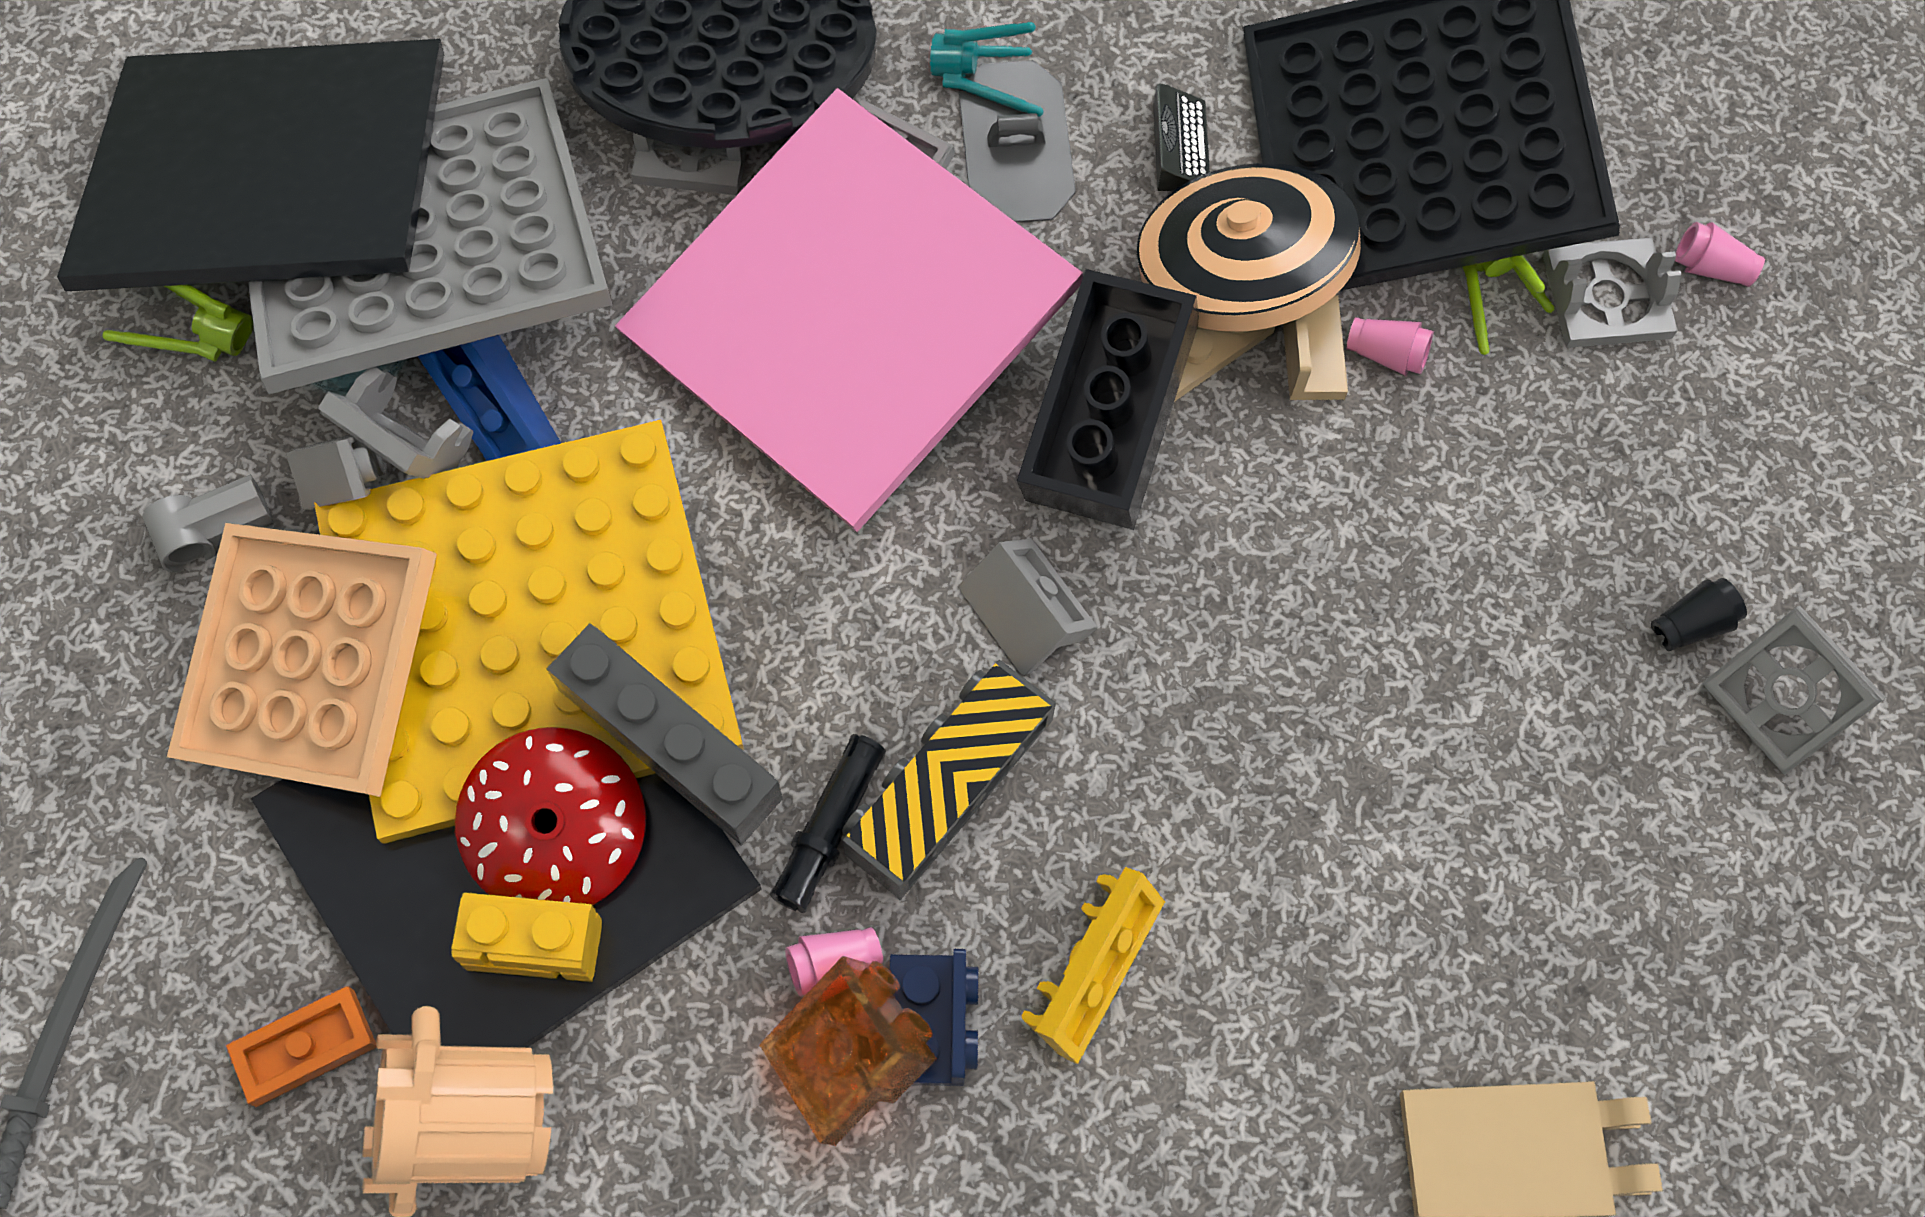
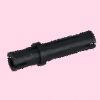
[770,734,886,913]

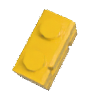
[451,893,602,982]

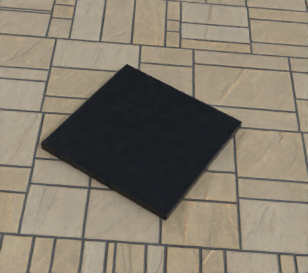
[57,39,445,292]
[251,773,762,1047]

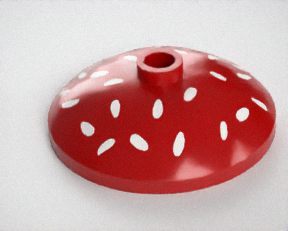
[455,727,646,905]

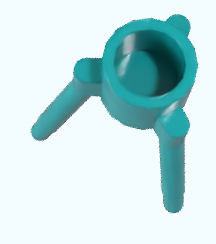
[930,22,1044,117]

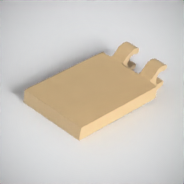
[1399,1081,1663,1217]

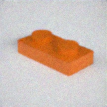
[226,986,377,1107]

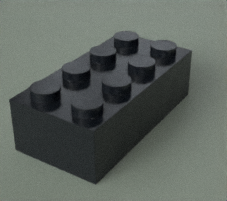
[1017,269,1199,530]

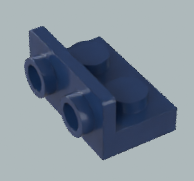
[887,949,978,1086]

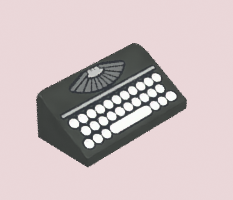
[1153,83,1210,191]

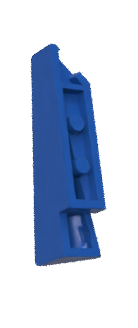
[418,335,561,461]

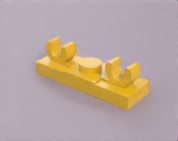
[1021,867,1165,1064]

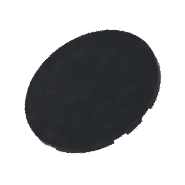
[559,0,877,148]

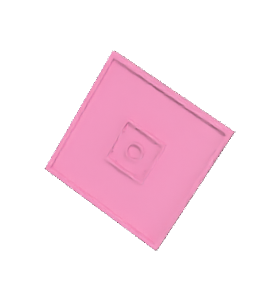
[615,88,1083,532]

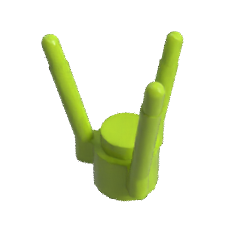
[1462,255,1555,355]
[102,285,253,362]

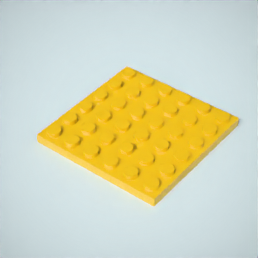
[314,420,744,844]

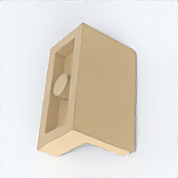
[1283,295,1348,400]

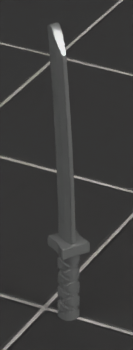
[0,857,147,1209]

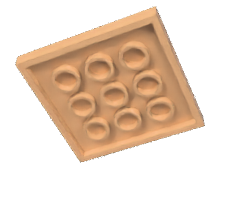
[167,523,437,797]

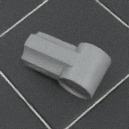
[142,474,273,573]

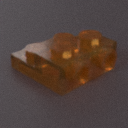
[759,956,937,1146]

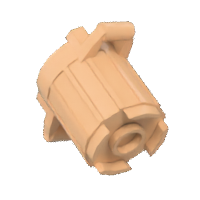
[362,1006,553,1217]

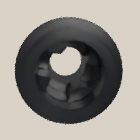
[1651,578,1747,652]

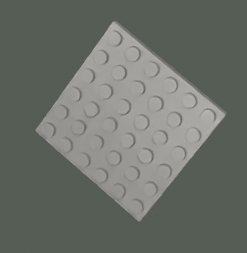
[248,78,612,394]

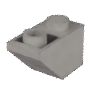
[286,435,385,510]

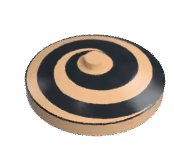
[1137,163,1361,332]

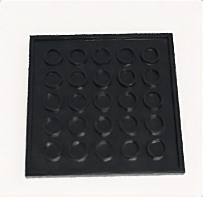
[1243,0,1620,291]

